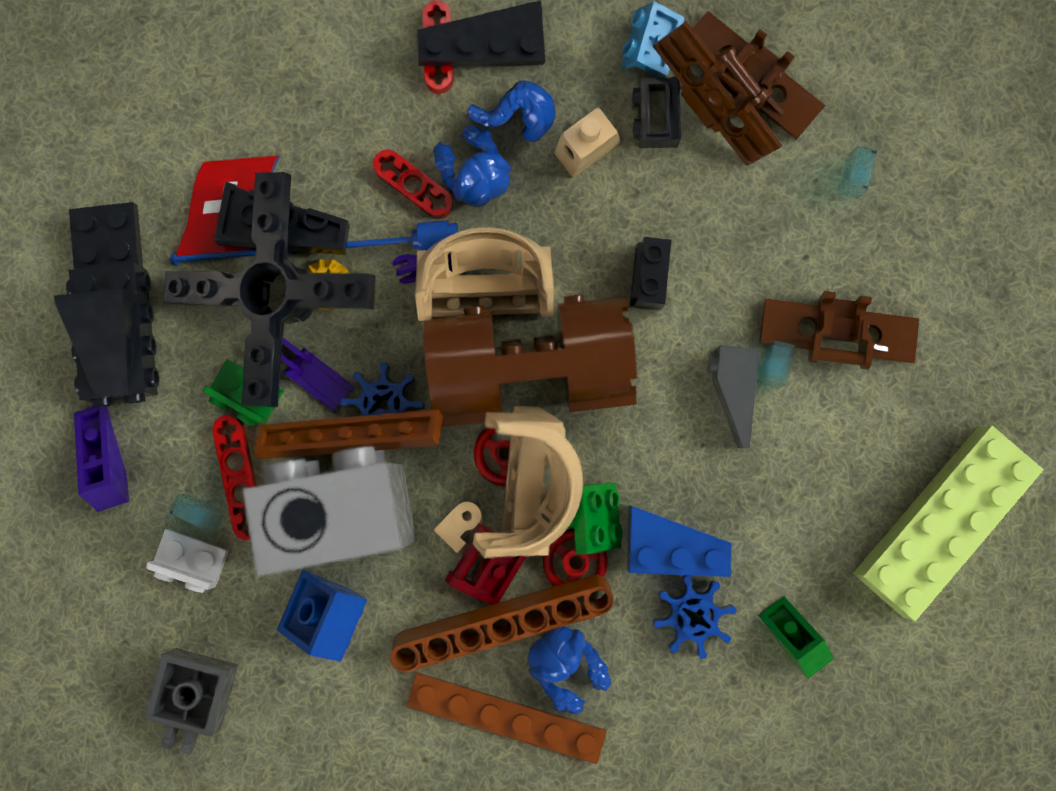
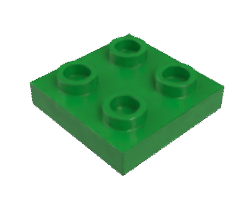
[566,482,623,555]

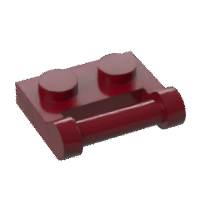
[444,523,527,605]

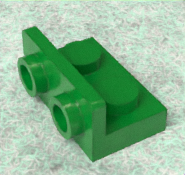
[202,359,284,426]

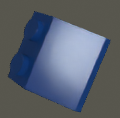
[277,569,367,662]

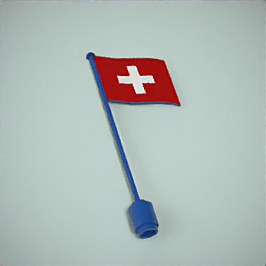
[170,155,459,266]

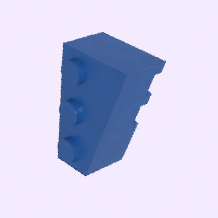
[627,505,731,577]

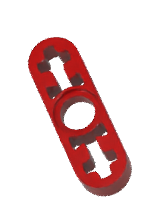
[422,0,453,94]
[373,150,453,219]

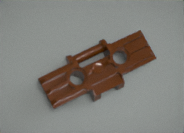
[693,11,825,140]
[653,21,782,166]
[760,291,919,370]

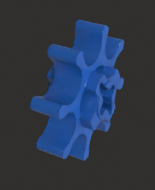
[341,362,425,416]
[652,575,736,659]

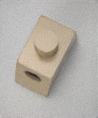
[554,108,621,178]

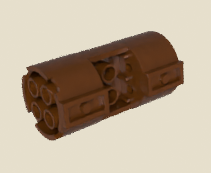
[423,294,637,427]

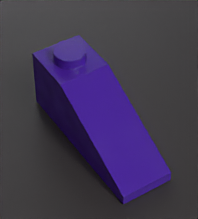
[74,407,129,512]

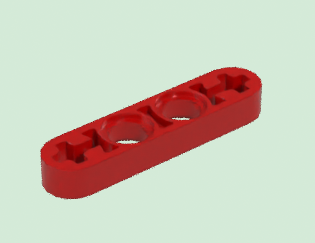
[212,415,257,540]

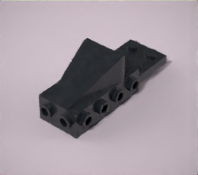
[54,202,160,407]

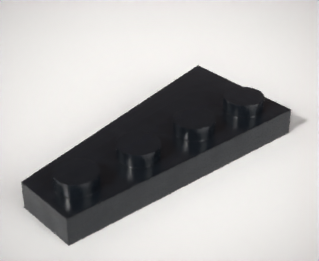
[416,0,546,66]
[214,181,350,255]

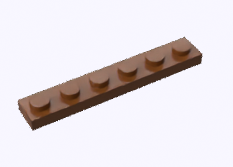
[253,409,443,459]
[407,672,606,764]

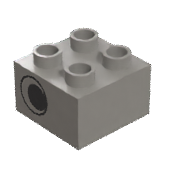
[243,446,417,576]

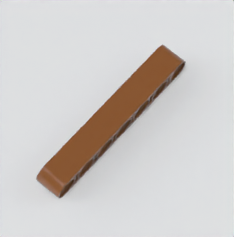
[390,575,614,672]

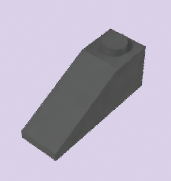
[708,345,760,449]

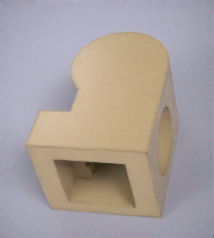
[434,502,484,555]

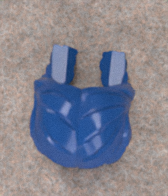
[467,80,555,142]
[433,125,511,207]
[528,626,611,714]

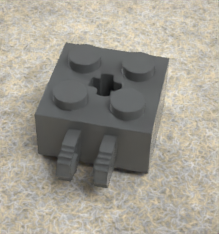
[145,648,239,754]

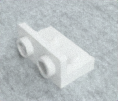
[146,529,229,593]

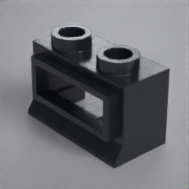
[632,76,681,148]
[630,237,672,310]

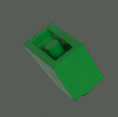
[758,596,834,679]

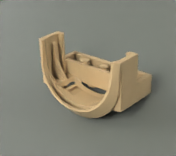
[415,228,554,321]
[473,406,583,558]

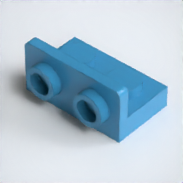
[621,1,685,78]

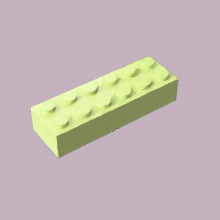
[853,425,1044,621]

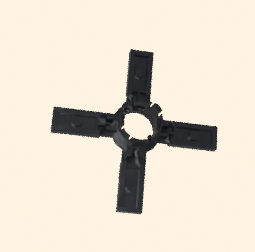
[163,172,376,407]

